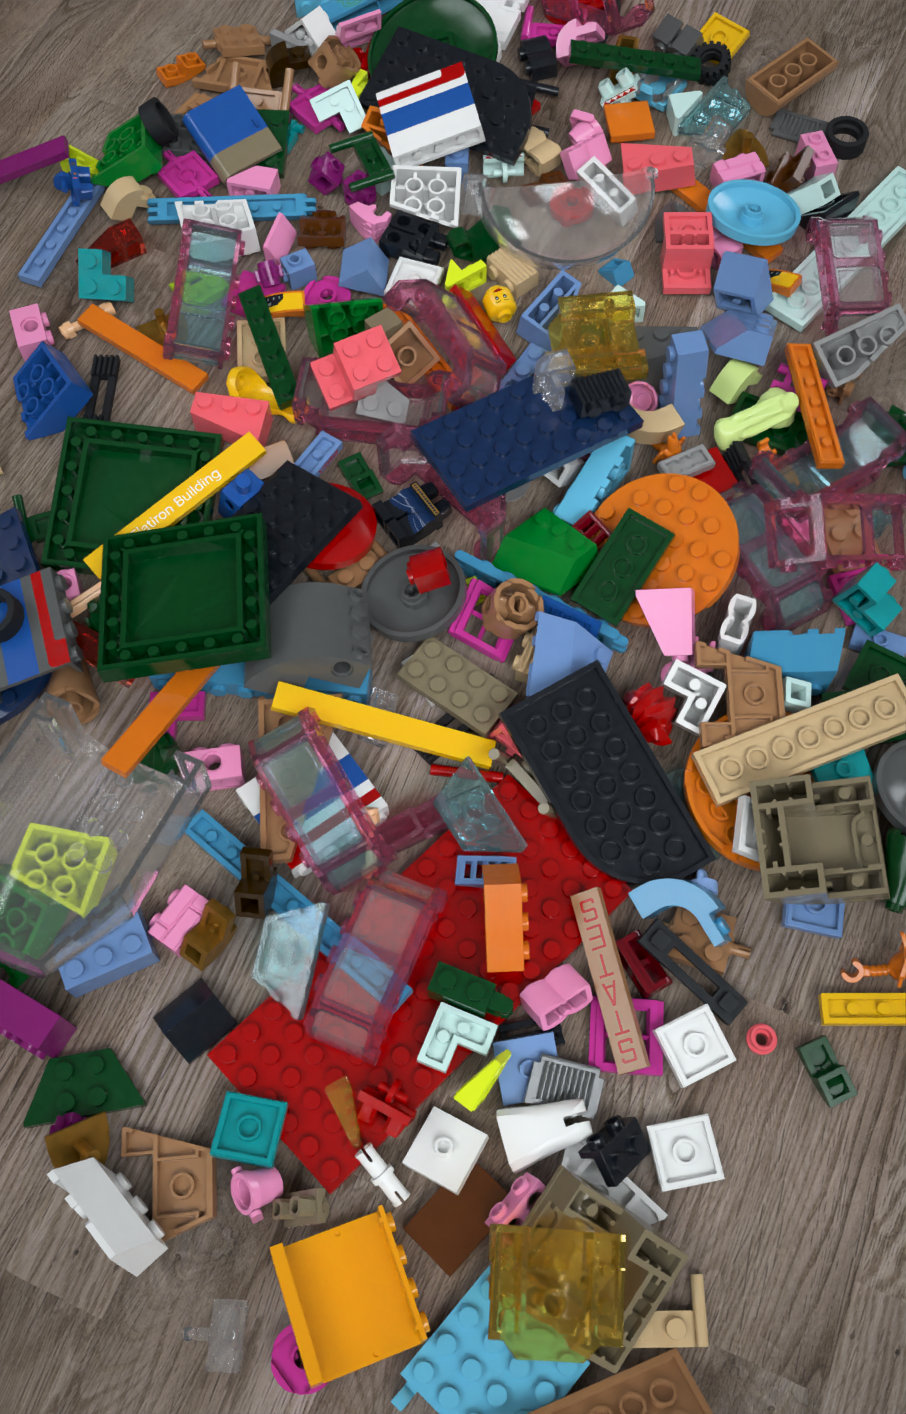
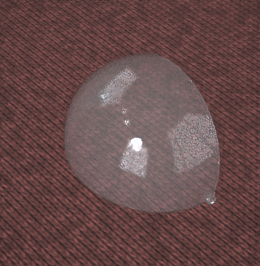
[471,166,658,270]

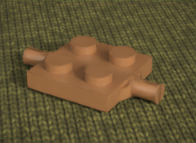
[202,24,271,57]
[651,906,751,976]

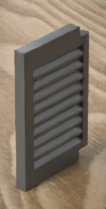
[769,109,829,143]
[523,1053,604,1120]

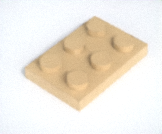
[237,317,287,383]

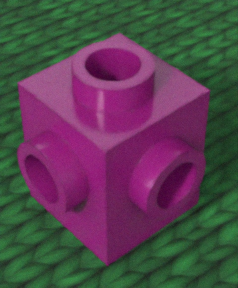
[308,151,345,196]
[343,169,377,206]

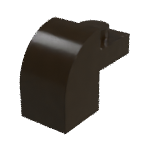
[266,41,311,88]
[234,846,277,920]

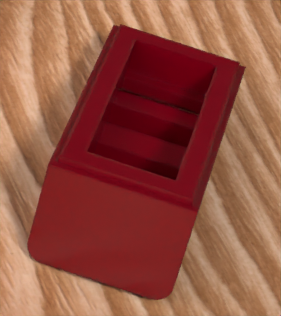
[572,510,612,554]

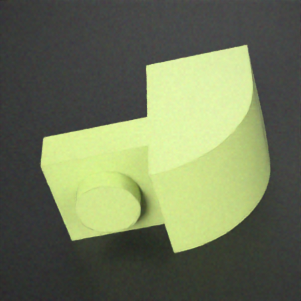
[709,358,763,404]

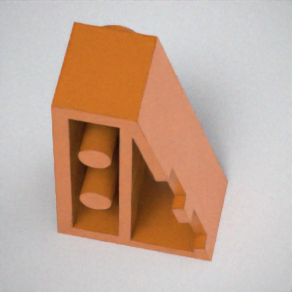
[482,863,529,972]

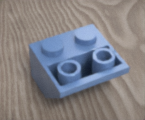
[713,251,773,316]

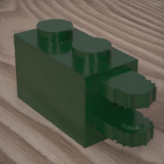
[427,961,514,1020]

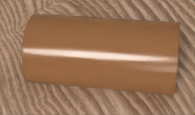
[745,37,839,116]

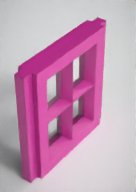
[447,578,514,663]
[588,996,664,1076]

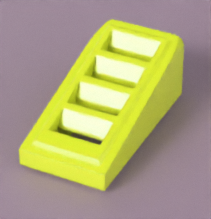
[453,1049,512,1112]

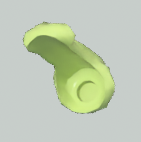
[714,387,799,452]

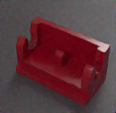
[616,929,673,999]

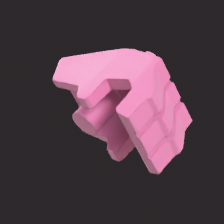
[349,202,392,244]

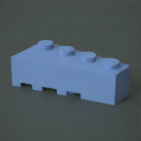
[657,330,709,438]

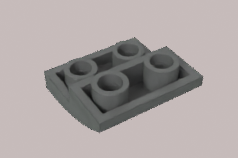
[162,113,207,161]

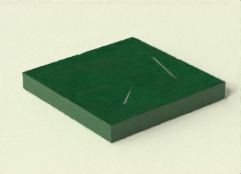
[41,417,224,575]
[97,513,271,683]

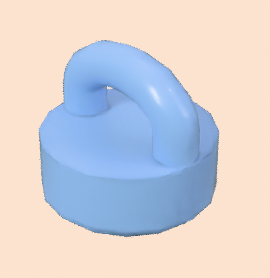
[690,868,718,895]

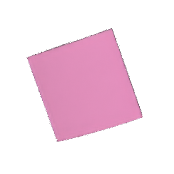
[335,9,382,48]

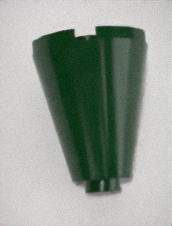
[880,828,906,914]

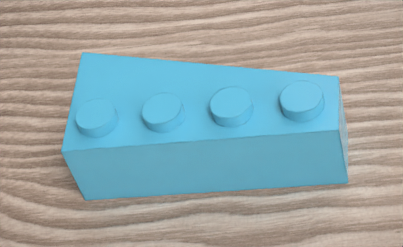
[552,435,635,527]

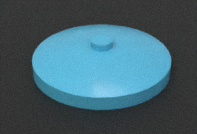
[706,179,801,246]

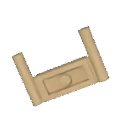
[633,1274,709,1348]

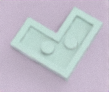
[309,80,366,134]
[417,1002,498,1074]

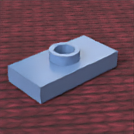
[848,624,906,657]

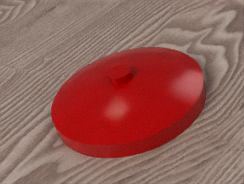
[307,483,377,570]

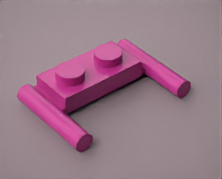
[521,5,589,47]

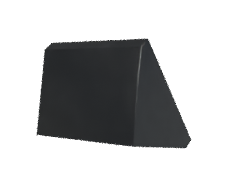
[799,191,860,241]
[153,978,238,1064]

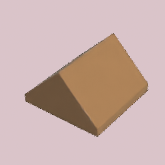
[388,320,441,392]

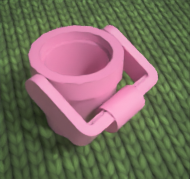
[568,109,605,145]
[231,1166,284,1224]

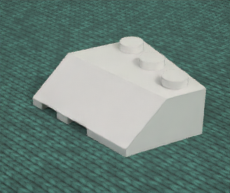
[390,165,462,228]
[175,199,261,268]
[47,1157,168,1277]

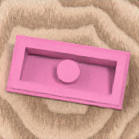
[263,213,297,265]

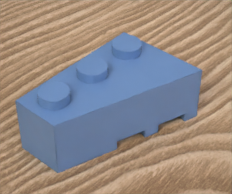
[516,270,582,351]

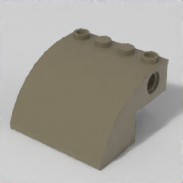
[749,774,890,905]
[486,1164,689,1374]

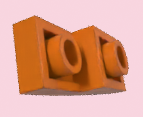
[156,52,206,88]

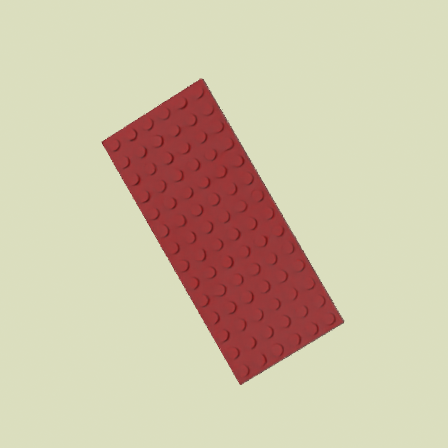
[207,774,633,1195]

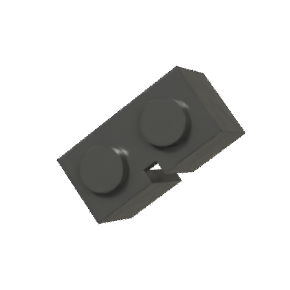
[652,14,704,56]

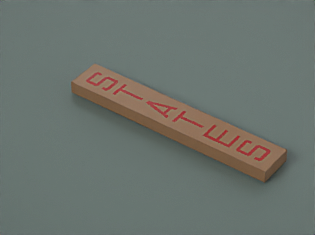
[570,887,651,1075]

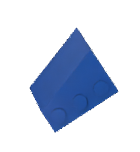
[13,341,93,440]

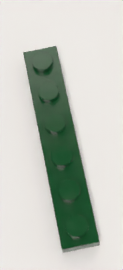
[569,39,701,81]
[238,285,303,410]

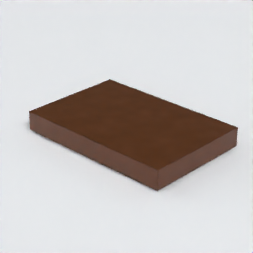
[403,1162,508,1277]

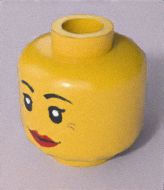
[482,285,517,323]

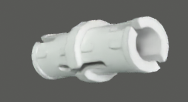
[355,1142,410,1207]

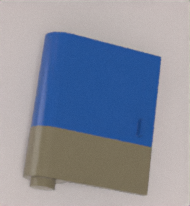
[183,85,282,188]

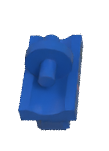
[53,158,93,207]

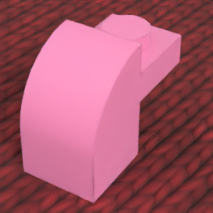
[556,19,605,67]

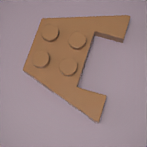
[694,641,785,750]
[121,1127,217,1242]

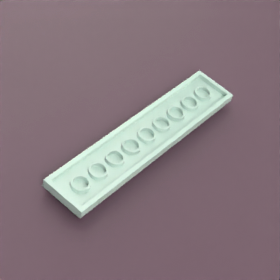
[765,166,906,333]

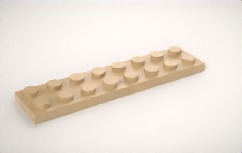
[691,673,906,808]

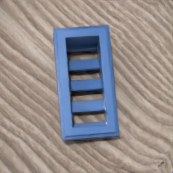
[455,855,516,888]

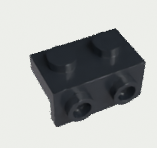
[578,1115,651,1187]

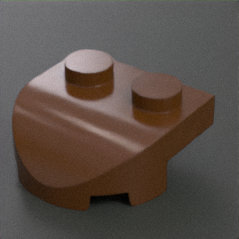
[763,145,815,193]
[297,210,346,249]

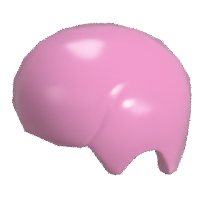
[628,381,659,411]

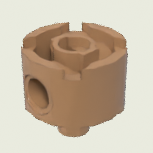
[308,35,361,89]
[482,578,544,640]

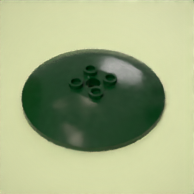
[368,0,498,77]

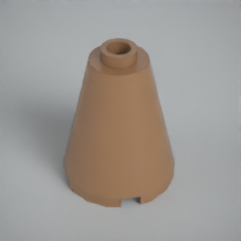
[43,656,100,726]

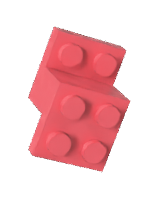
[660,212,715,294]
[310,325,402,411]

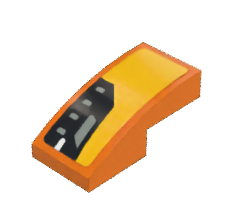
[769,269,802,297]
[265,291,305,318]

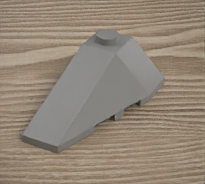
[811,303,906,389]

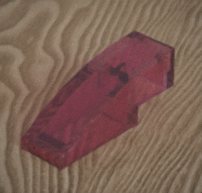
[363,794,458,861]

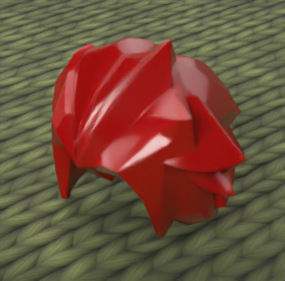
[622,682,677,746]

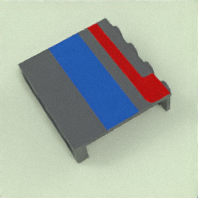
[0,567,83,703]

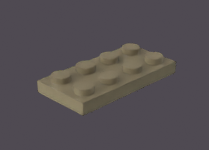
[397,637,518,738]

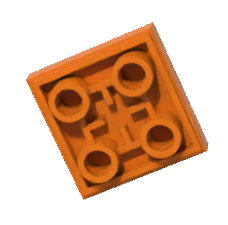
[603,100,655,143]

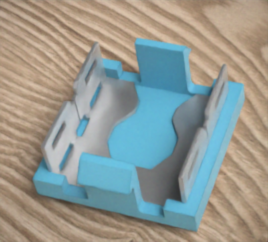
[635,73,688,112]

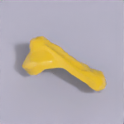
[226,365,308,424]

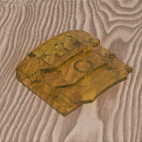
[548,290,649,381]
[488,1224,626,1363]

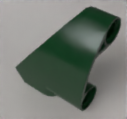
[446,206,521,261]

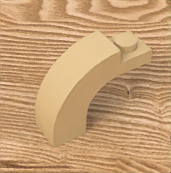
[627,403,685,445]

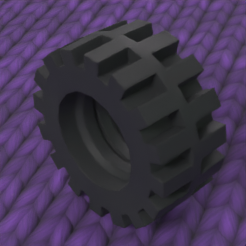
[692,41,731,86]

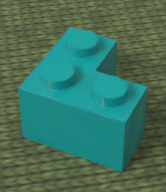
[78,248,134,303]
[832,562,903,638]

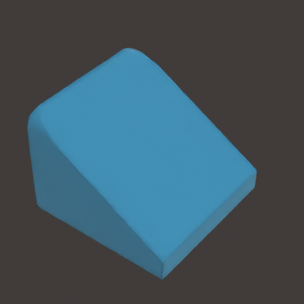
[598,258,634,287]

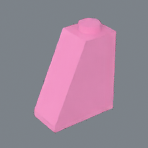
[636,588,695,661]

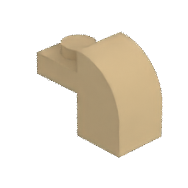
[100,176,156,222]

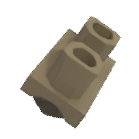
[272,1188,330,1228]

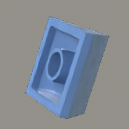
[338,237,389,296]

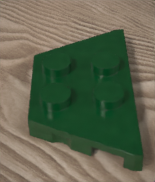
[23,1048,146,1129]

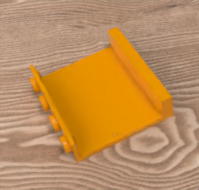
[269,1205,430,1389]

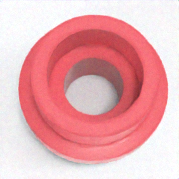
[746,1023,777,1055]

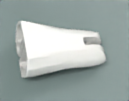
[496,1099,593,1174]

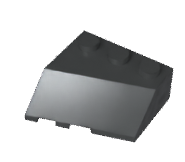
[621,326,697,392]

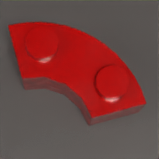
[406,546,451,594]

